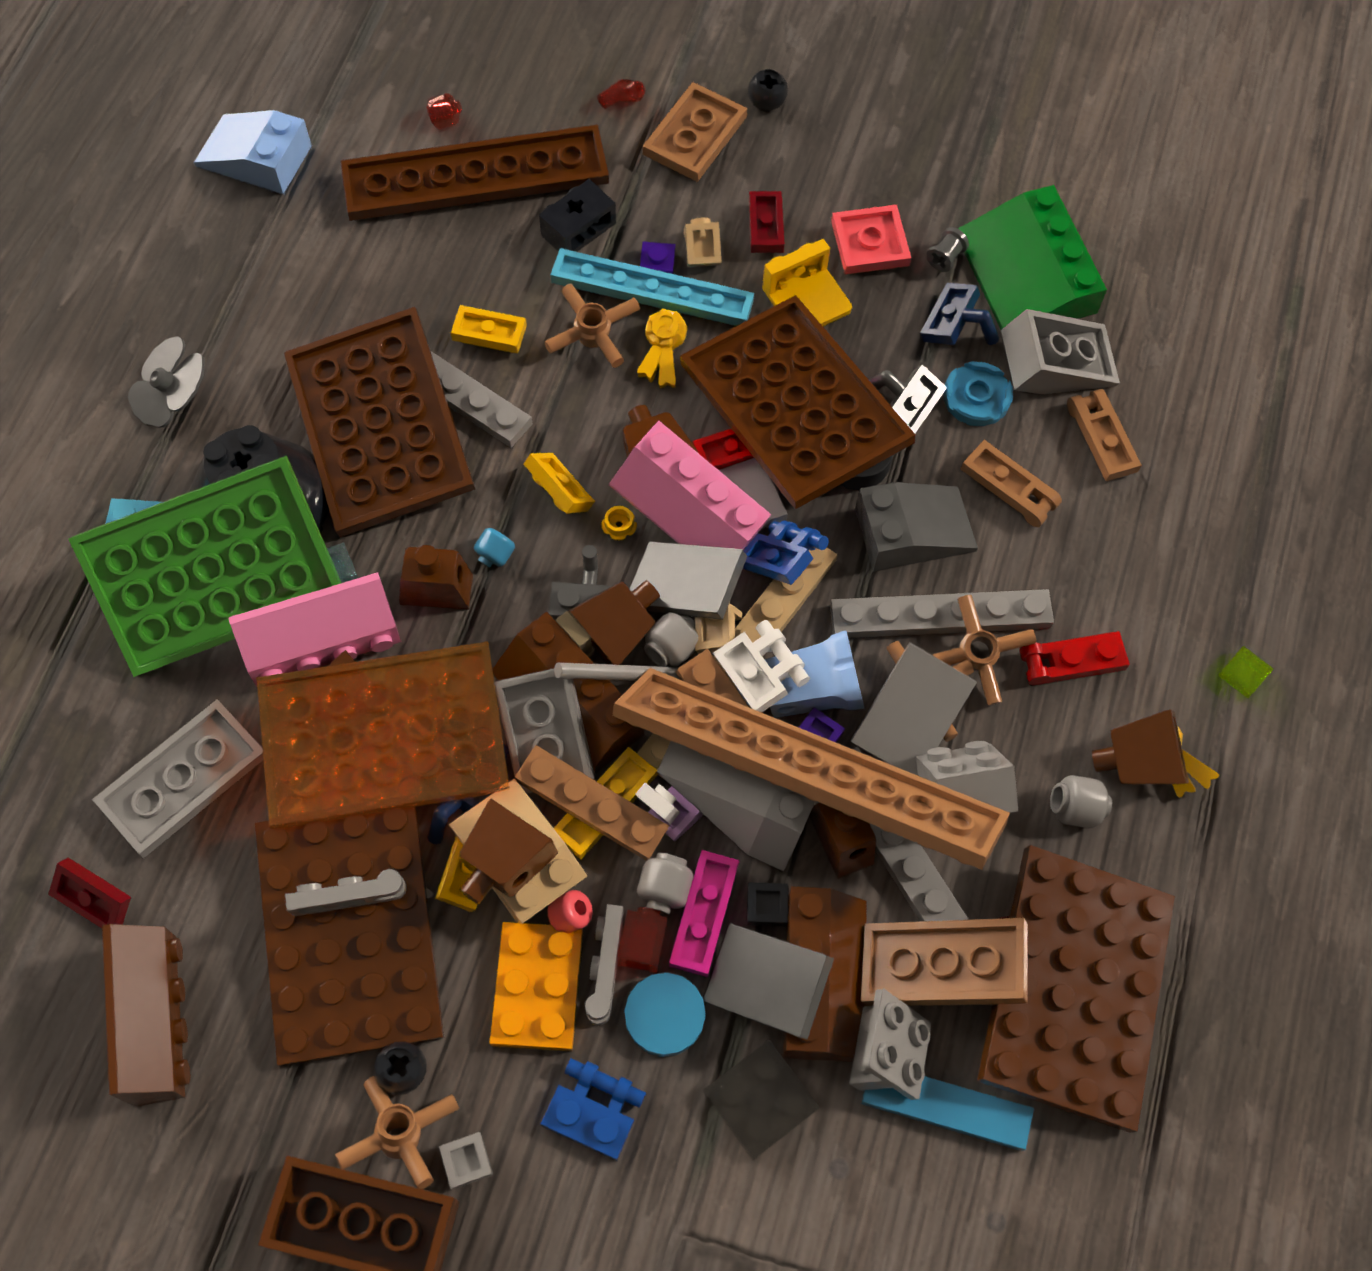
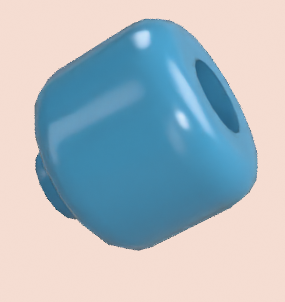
[474,528,515,568]

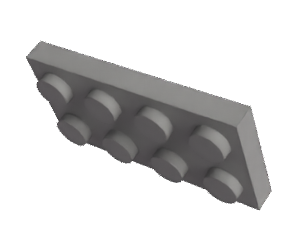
[92,699,268,859]

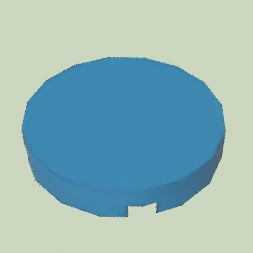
[943,361,1013,426]
[624,973,706,1057]

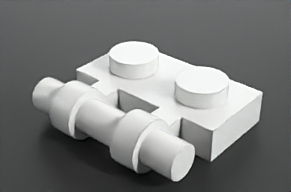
[713,620,810,713]

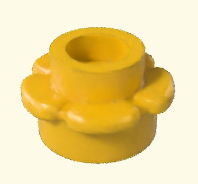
[601,506,637,540]

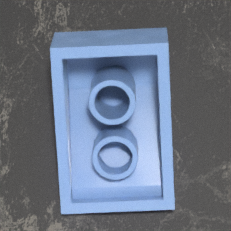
[194,110,312,194]

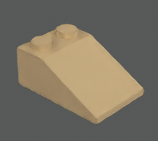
[449,779,587,924]

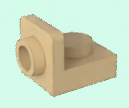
[684,218,722,267]
[695,602,742,653]

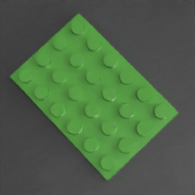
[68,455,342,677]

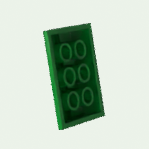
[958,185,1107,330]

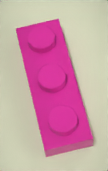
[669,850,739,977]

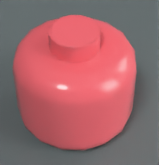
[547,890,593,933]

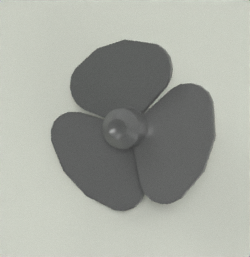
[128,336,205,428]

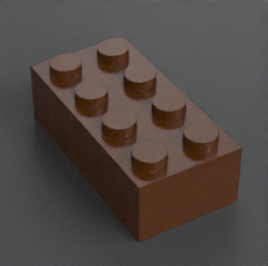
[258,1156,460,1271]

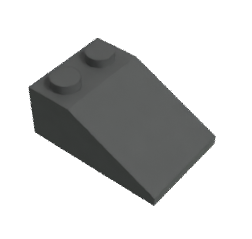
[855,482,978,571]

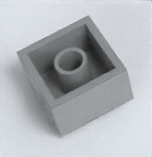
[916,741,1018,813]

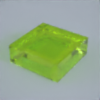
[1218,646,1273,698]

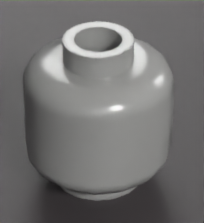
[644,613,698,667]
[1050,775,1112,829]
[637,853,693,915]

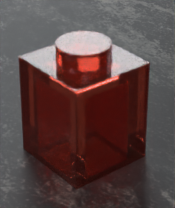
[618,907,667,974]

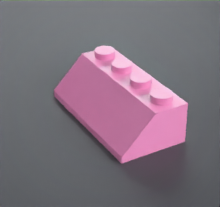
[609,421,771,550]
[228,572,401,687]

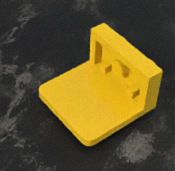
[762,238,852,326]

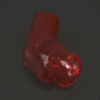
[597,79,645,109]

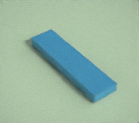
[861,1076,1034,1151]

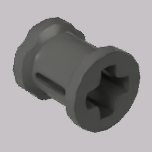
[927,227,969,272]

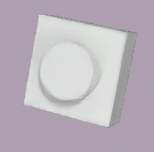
[635,782,680,824]

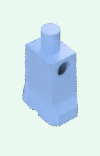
[737,630,864,718]

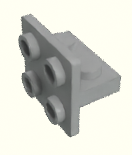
[849,989,931,1100]

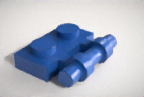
[743,520,829,585]
[541,1058,646,1161]

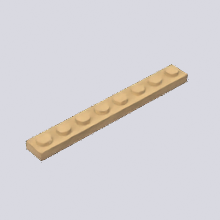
[637,548,838,780]

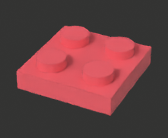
[831,205,911,275]

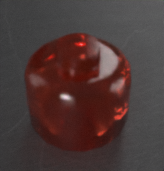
[427,93,462,129]

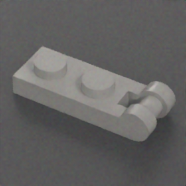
[285,869,407,916]
[585,904,624,1026]

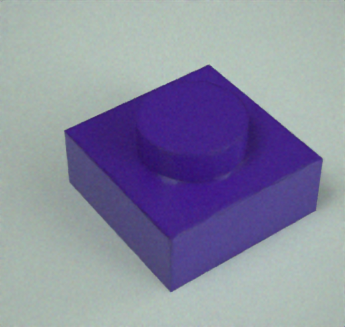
[640,242,676,274]
[798,707,845,743]

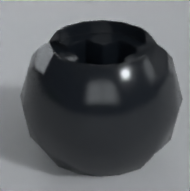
[748,69,788,111]
[374,1041,427,1095]

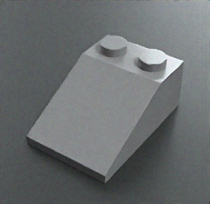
[1001,309,1120,394]

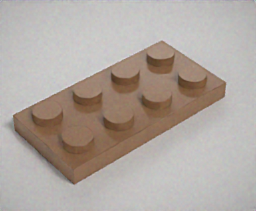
[861,918,1028,1006]

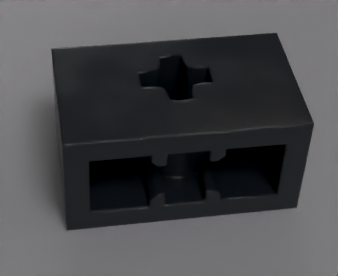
[539,179,616,252]

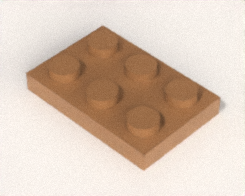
[643,82,747,182]

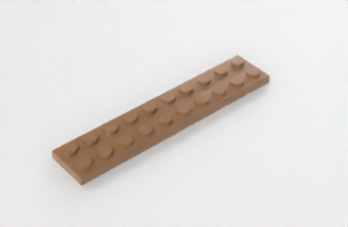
[612,668,1010,870]

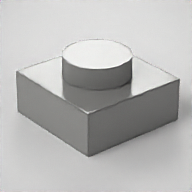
[439,1132,493,1190]

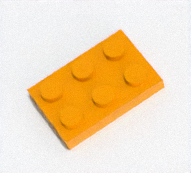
[490,922,583,1052]

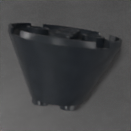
[189,425,330,533]

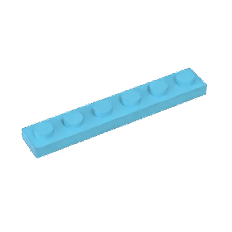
[550,248,754,326]

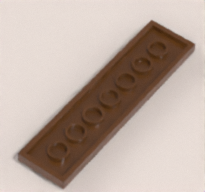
[340,124,609,221]

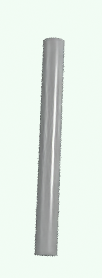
[554,663,679,681]

